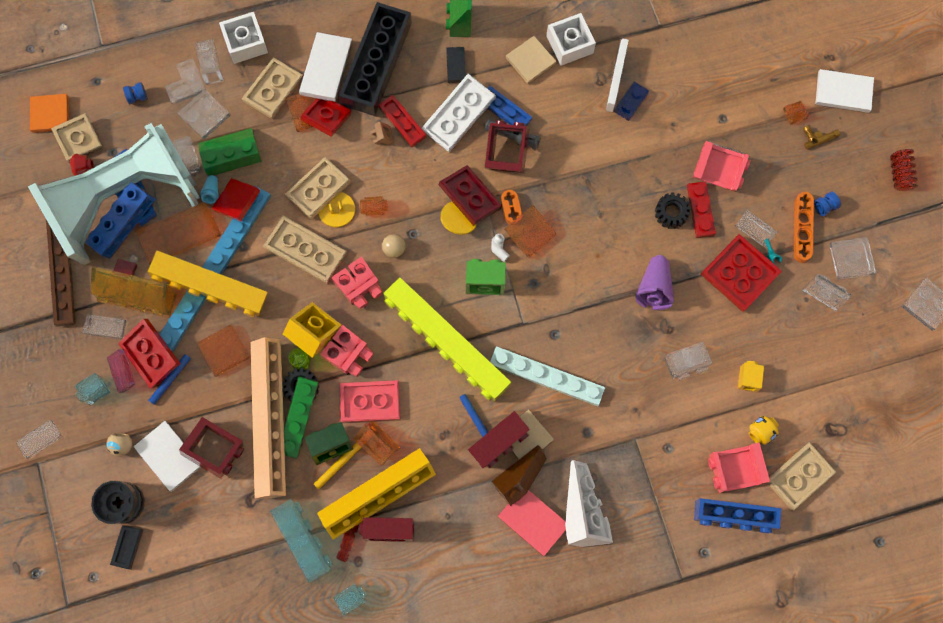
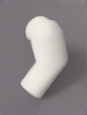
[491,234,510,262]

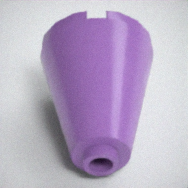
[635,255,674,310]

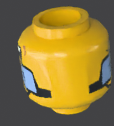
[749,416,779,445]

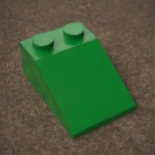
[446,0,472,37]

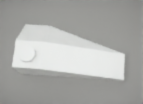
[565,460,613,547]

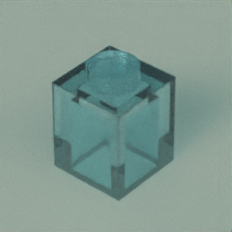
[75,373,110,405]
[333,584,367,616]

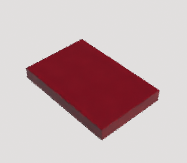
[438,165,502,226]

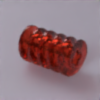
[890,149,918,191]

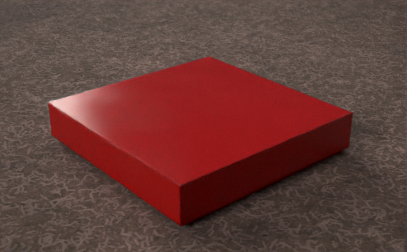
[300,98,352,137]
[212,178,260,222]

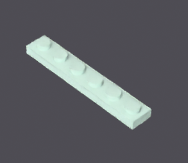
[490,346,605,407]

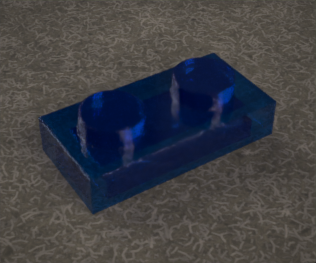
[614,81,649,121]

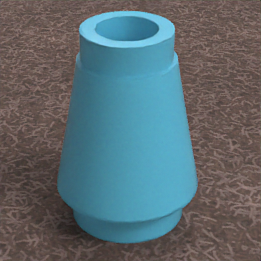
[200,175,219,204]

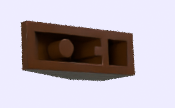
[491,445,547,506]

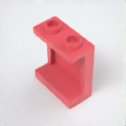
[692,141,751,192]
[708,443,770,493]

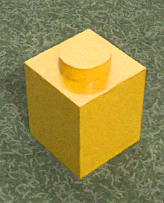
[738,361,764,392]

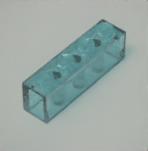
[270,499,333,583]

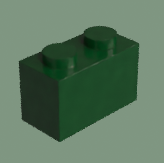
[304,422,353,465]

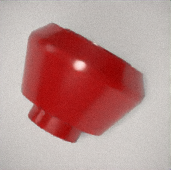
[70,153,94,176]

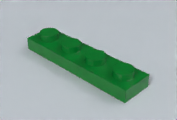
[284,377,319,459]

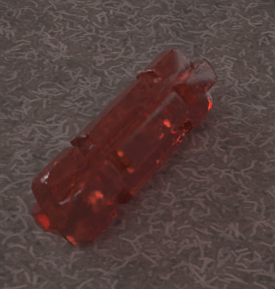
[336,525,359,562]

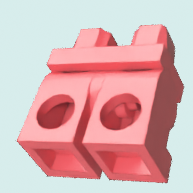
[332,256,382,310]
[320,325,374,377]

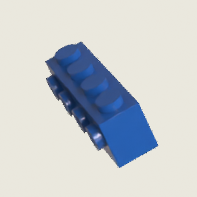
[85,182,156,259]
[694,498,781,533]

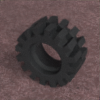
[655,192,691,229]
[282,368,320,402]

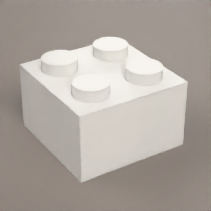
[219,12,268,64]
[546,13,596,66]

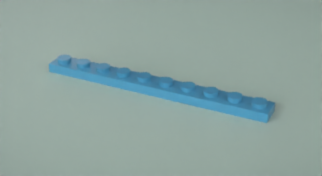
[159,185,271,352]

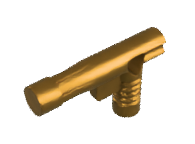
[803,125,841,150]

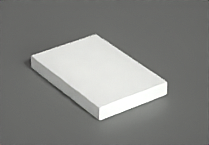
[815,69,874,113]
[134,421,201,492]

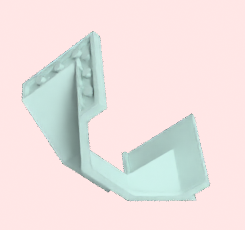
[28,123,200,265]

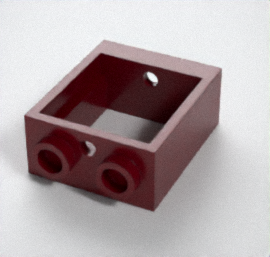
[484,120,530,173]
[179,417,244,479]
[359,517,414,542]

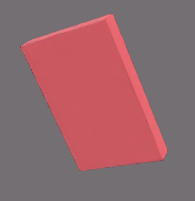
[340,380,400,423]
[498,490,566,556]

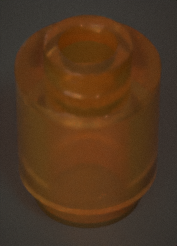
[360,196,388,216]

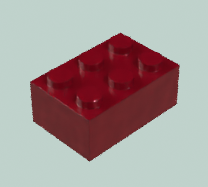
[468,411,530,468]

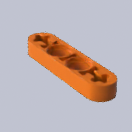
[793,191,814,263]

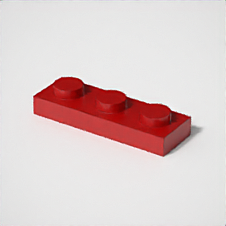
[378,95,426,147]
[687,182,716,238]

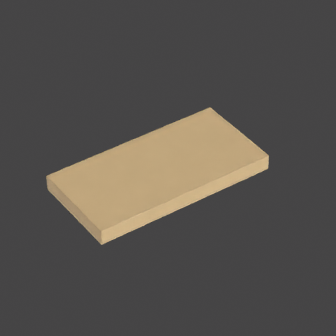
[263,216,348,284]

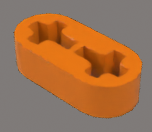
[501,190,522,226]

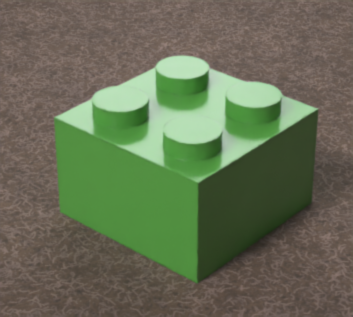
[466,259,506,295]

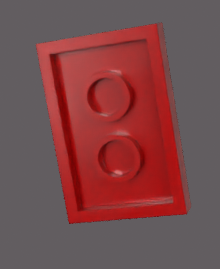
[118,319,181,389]

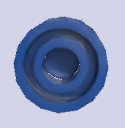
[123,82,147,105]
[814,191,841,216]

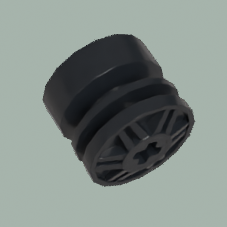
[91,481,145,524]

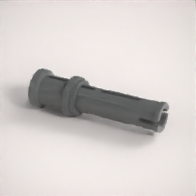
[485,119,541,151]

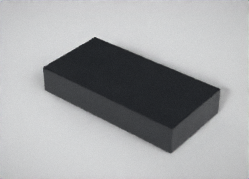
[446,47,465,83]
[110,525,143,570]

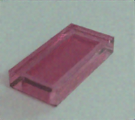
[107,349,135,393]

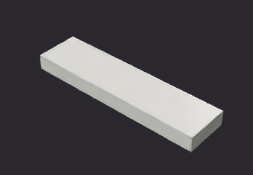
[606,38,629,112]

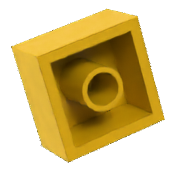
[282,302,342,358]

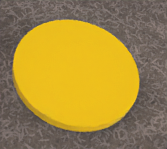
[318,192,355,228]
[440,202,477,235]

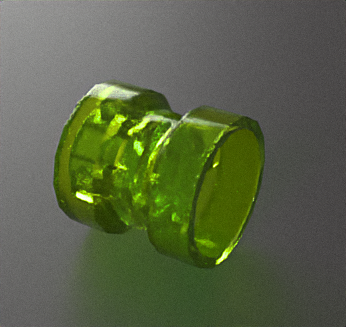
[288,348,310,370]

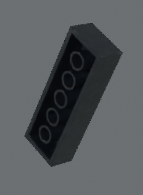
[339,2,412,116]

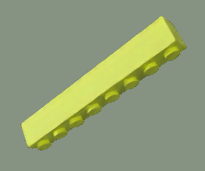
[384,278,511,402]

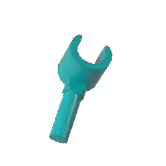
[764,238,782,264]

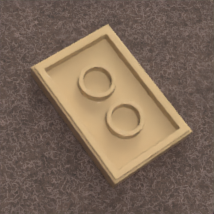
[242,57,303,120]
[285,157,351,220]
[768,442,837,511]

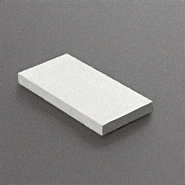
[299,32,352,102]
[421,74,496,153]

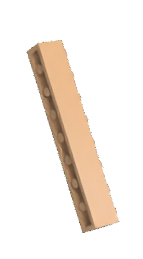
[251,337,286,499]

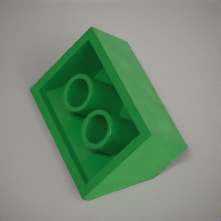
[199,128,262,176]

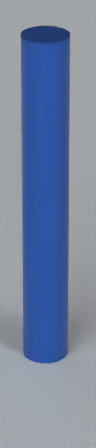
[148,354,191,405]
[459,394,488,437]

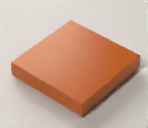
[30,94,69,133]

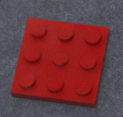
[701,234,782,312]

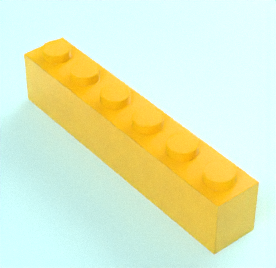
[148,251,268,317]
[317,448,436,540]

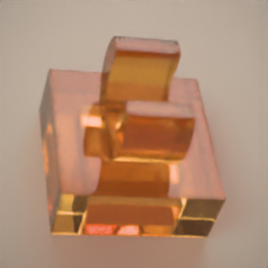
[783,101,809,125]

